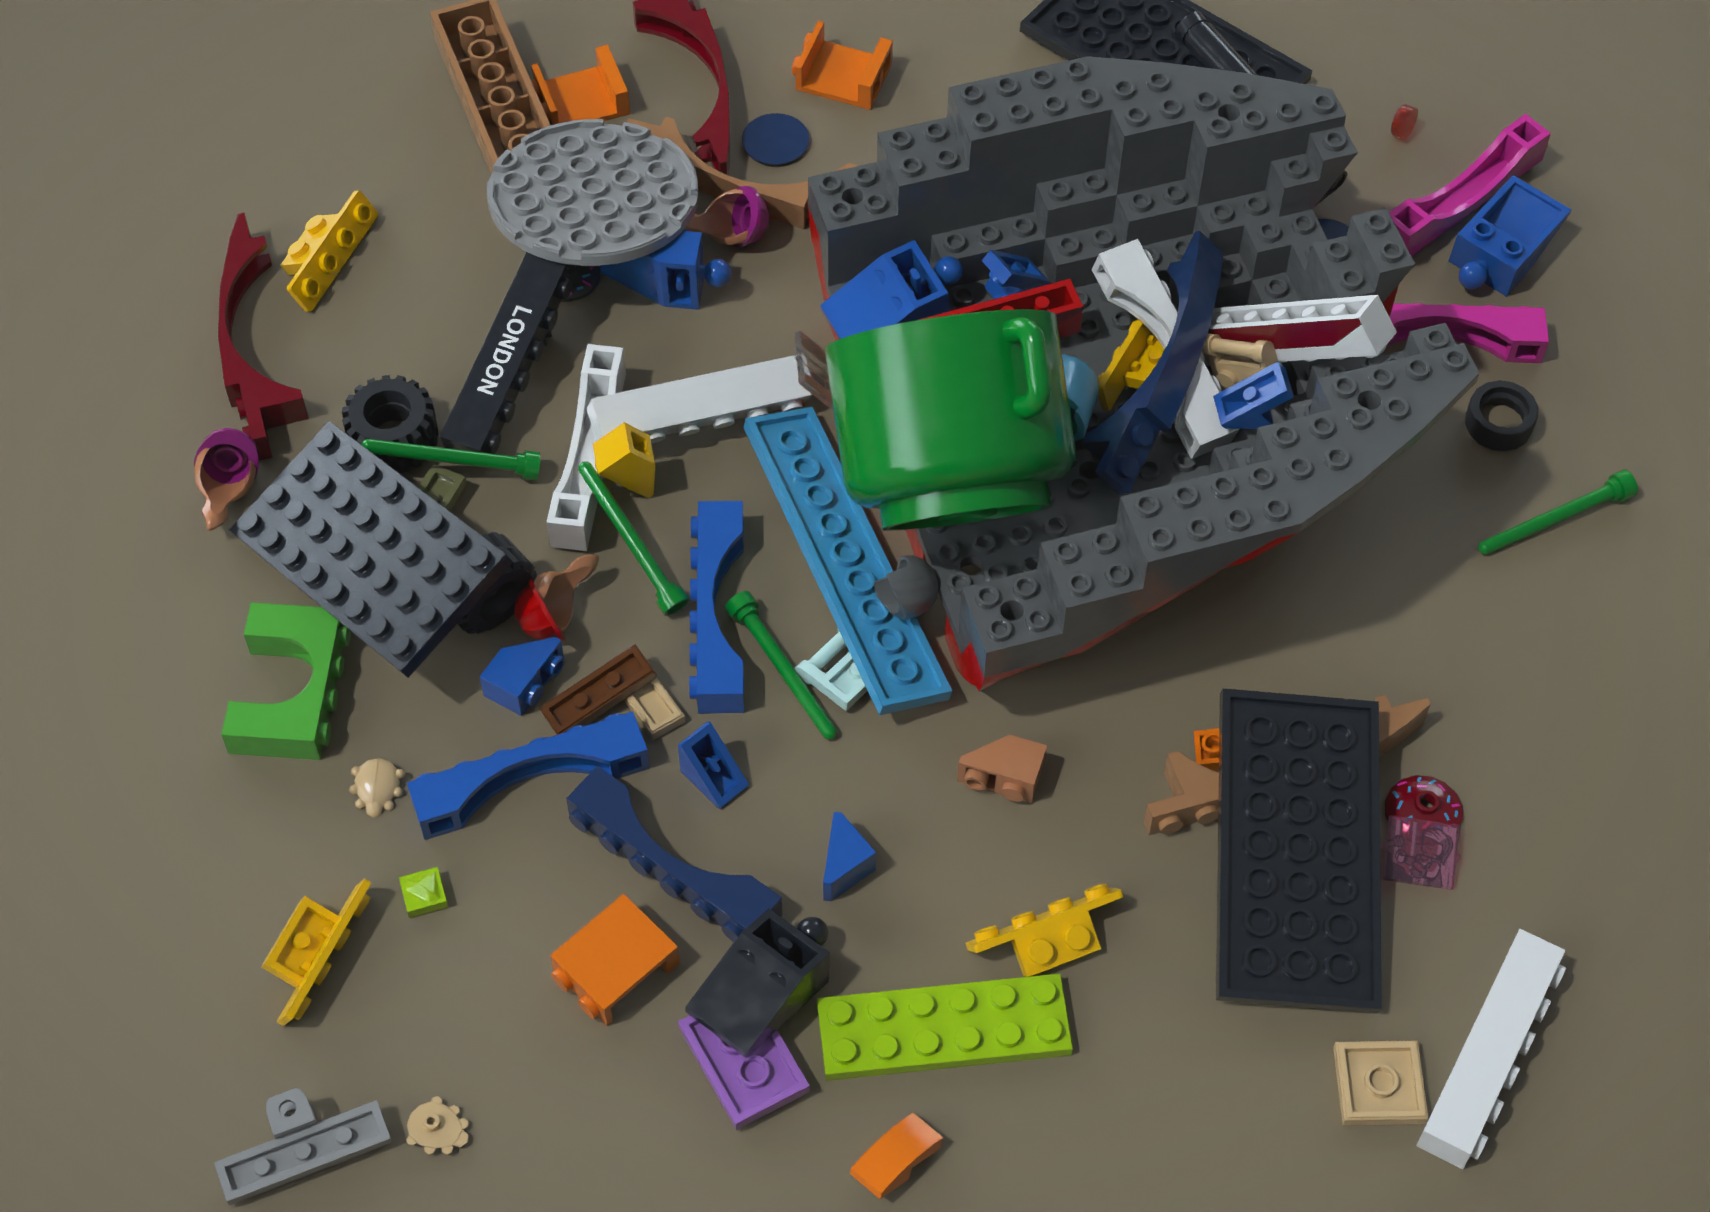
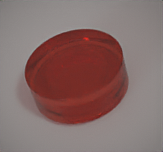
[1391,104,1418,140]

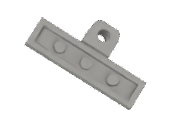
[214,1088,392,1206]

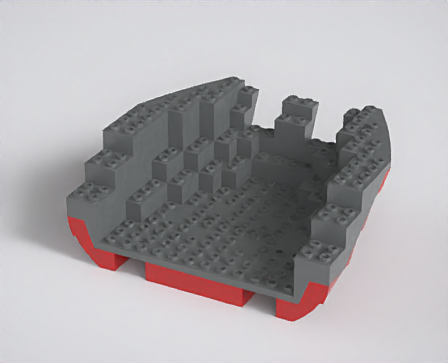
[808,56,1479,692]

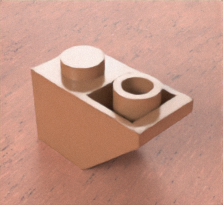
[957,735,1047,803]

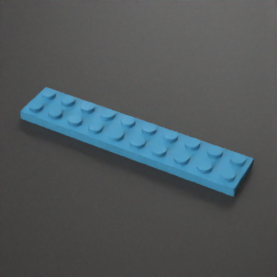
[743,407,952,715]

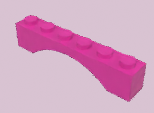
[1389,113,1551,256]
[1386,303,1549,363]

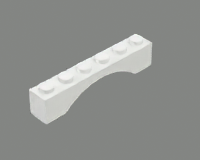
[1092,239,1239,459]
[546,344,626,551]

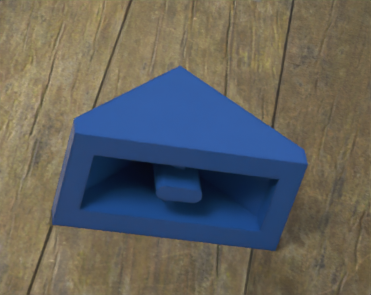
[678,721,749,808]
[823,812,876,901]

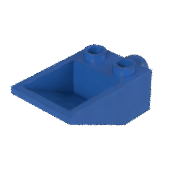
[1448,175,1572,297]
[600,230,732,310]
[820,240,963,339]

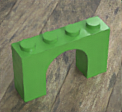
[221,602,351,760]

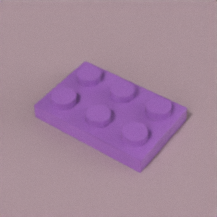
[678,1015,810,1130]

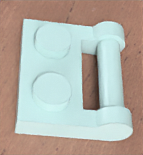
[795,628,868,711]

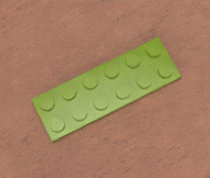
[817,974,1073,1081]

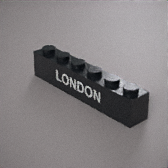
[440,252,572,454]

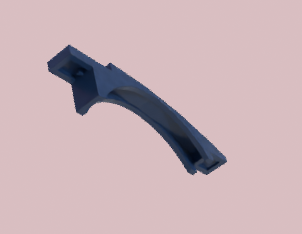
[1081,231,1223,494]

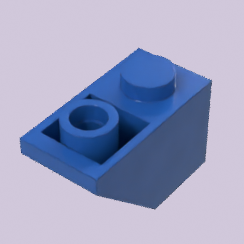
[479,637,565,716]

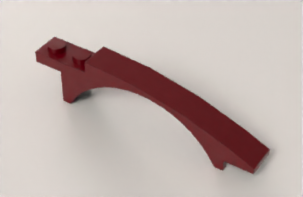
[632,0,730,176]
[218,213,309,461]

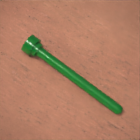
[361,439,540,481]
[578,461,690,616]
[1478,469,1638,555]
[725,591,837,740]

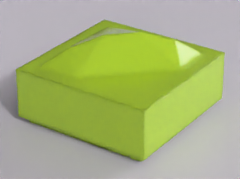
[399,867,448,918]

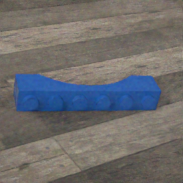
[689,501,744,714]
[407,711,650,840]

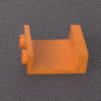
[791,21,893,110]
[531,44,630,125]
[550,893,680,1026]

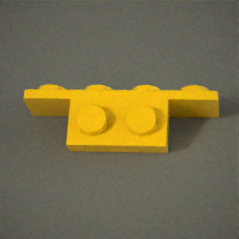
[280,191,378,312]
[1098,285,1168,411]
[261,878,372,1026]
[965,883,1124,977]

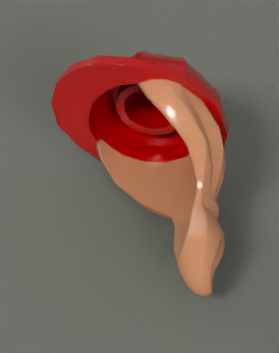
[514,554,599,642]

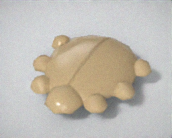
[349,758,405,818]
[406,1096,468,1155]

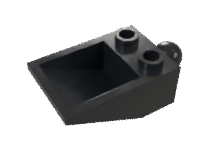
[685,908,830,1058]

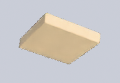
[1333,1040,1428,1126]

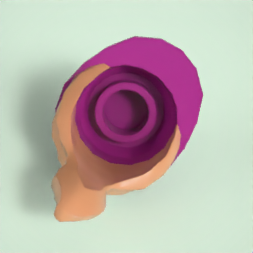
[684,186,770,247]
[194,428,259,531]

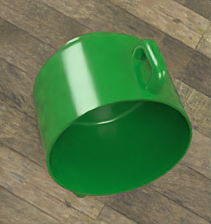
[825,309,1076,531]

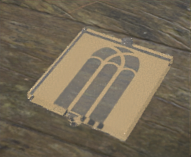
[795,331,833,410]

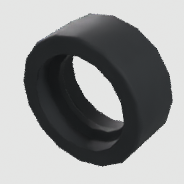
[1465,380,1538,451]

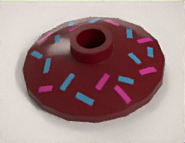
[1385,775,1463,846]

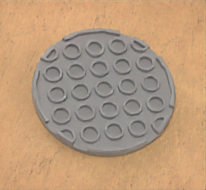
[487,119,698,266]

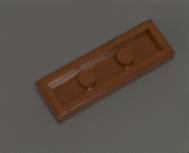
[539,644,658,735]

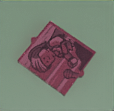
[1382,815,1460,890]

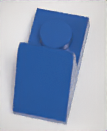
[982,250,1050,299]
[1213,361,1294,429]

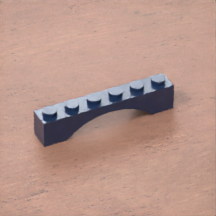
[566,766,783,942]

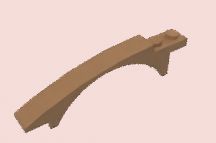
[627,117,858,229]
[1144,694,1431,835]

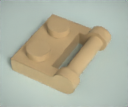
[1202,333,1278,391]

